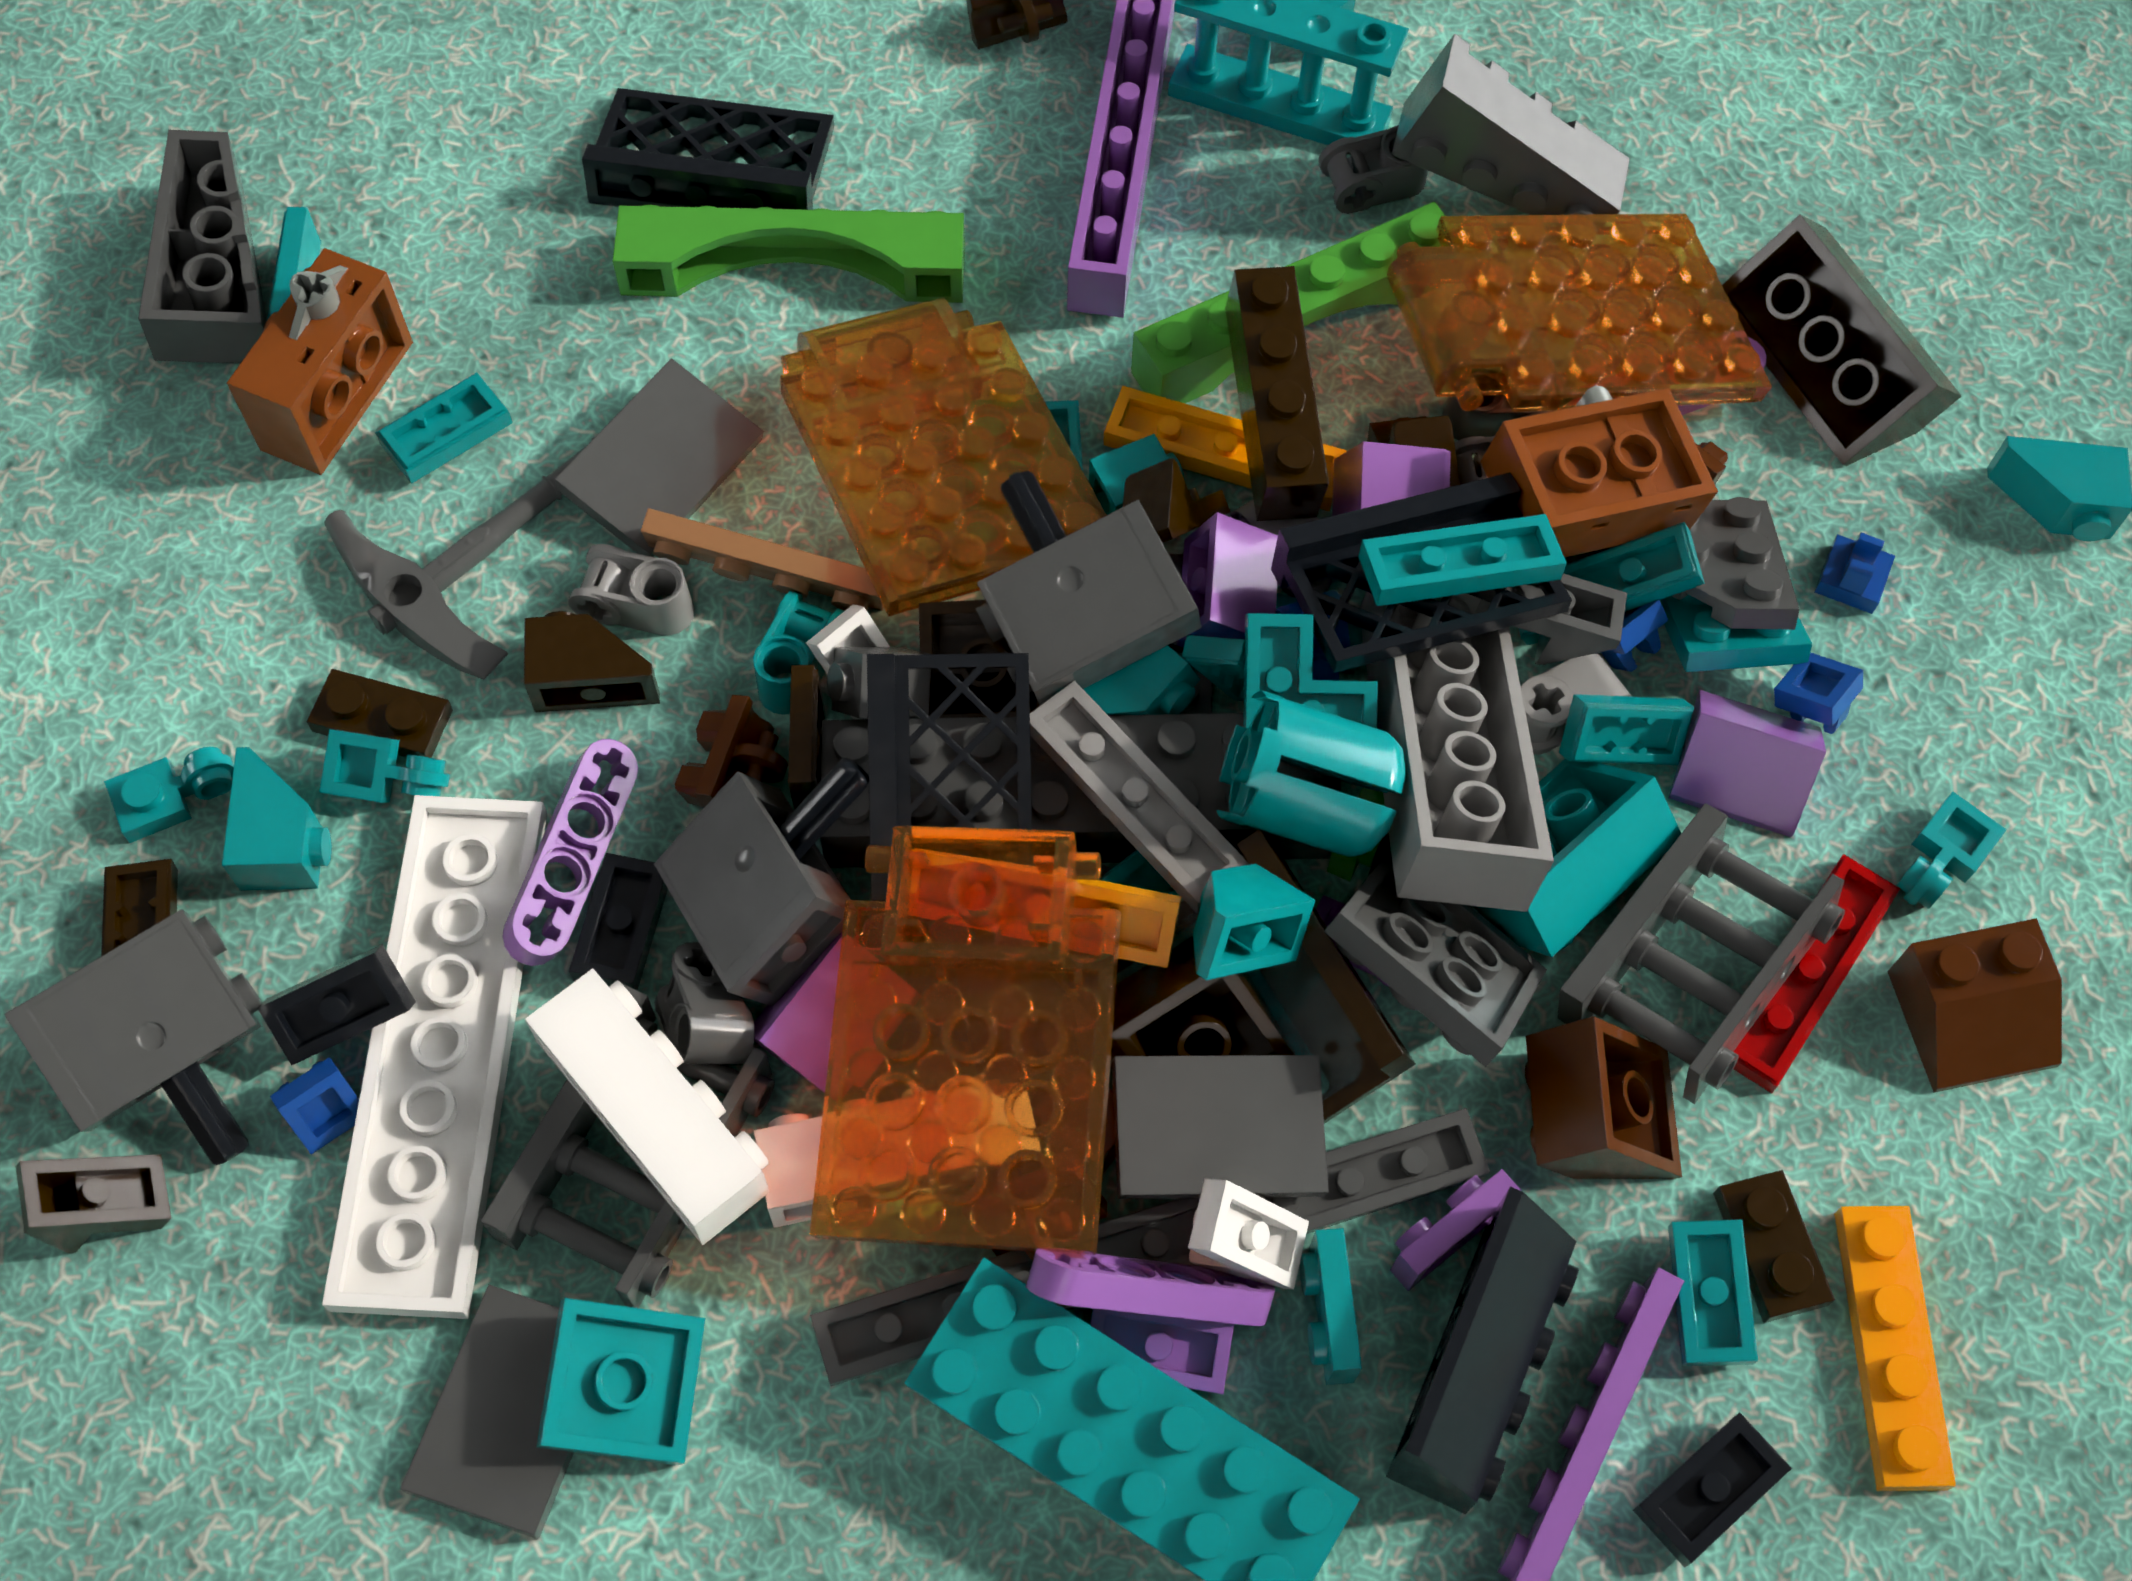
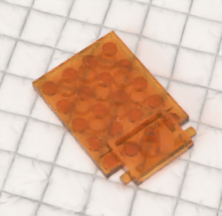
[1387,214,1772,412]
[780,298,1107,617]
[810,826,1121,1255]

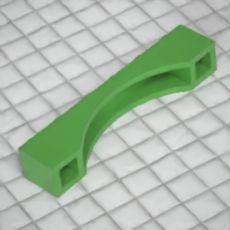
[1131,201,1465,403]
[612,205,965,303]

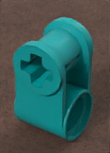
[753,591,845,715]

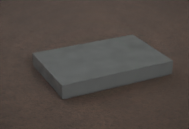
[554,358,764,557]
[1112,1055,1329,1199]
[400,1284,574,1539]

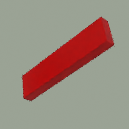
[1733,854,1901,1094]

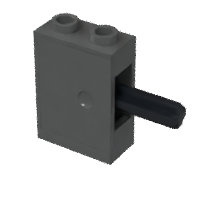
[975,471,1202,706]
[654,758,869,1006]
[4,909,262,1166]

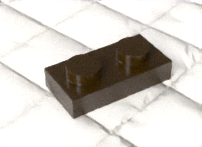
[306,669,453,758]
[1713,1170,1835,1323]

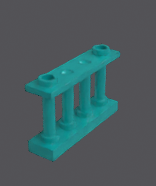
[1168,0,1409,145]

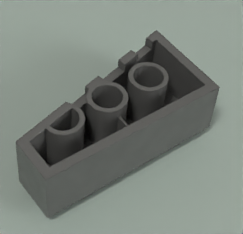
[1392,34,1630,240]
[138,130,267,364]

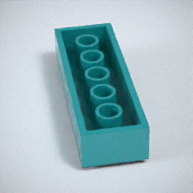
[904,1257,1360,1581]

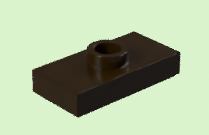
[101,859,178,957]

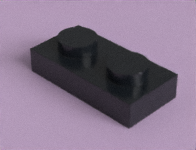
[569,853,668,991]
[257,944,416,1066]
[1633,1412,1792,1568]

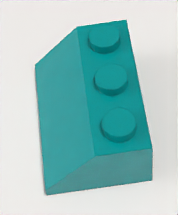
[1473,759,1681,957]

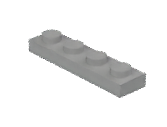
[1030,680,1249,914]

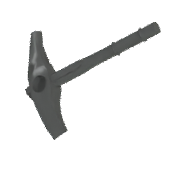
[324,437,595,680]

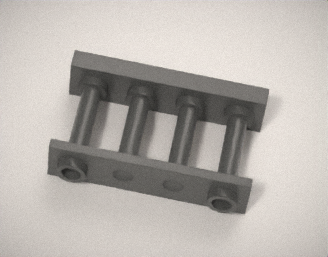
[1557,803,1845,1104]
[481,985,775,1308]

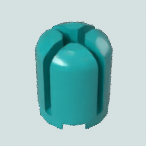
[1217,690,1407,857]

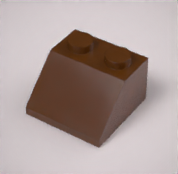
[1887,918,2062,1093]
[1525,1016,1682,1179]

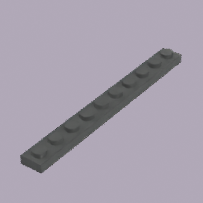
[810,1108,1491,1386]

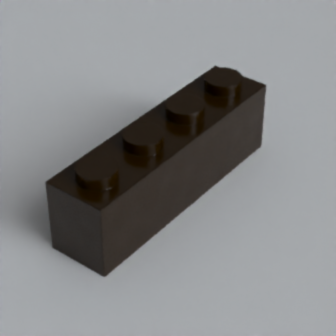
[1225,266,1329,521]

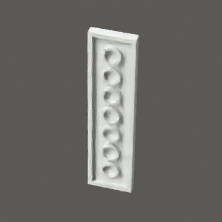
[322,795,547,1319]

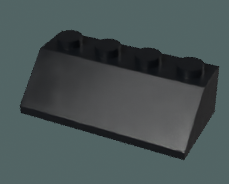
[1386,1186,1579,1514]

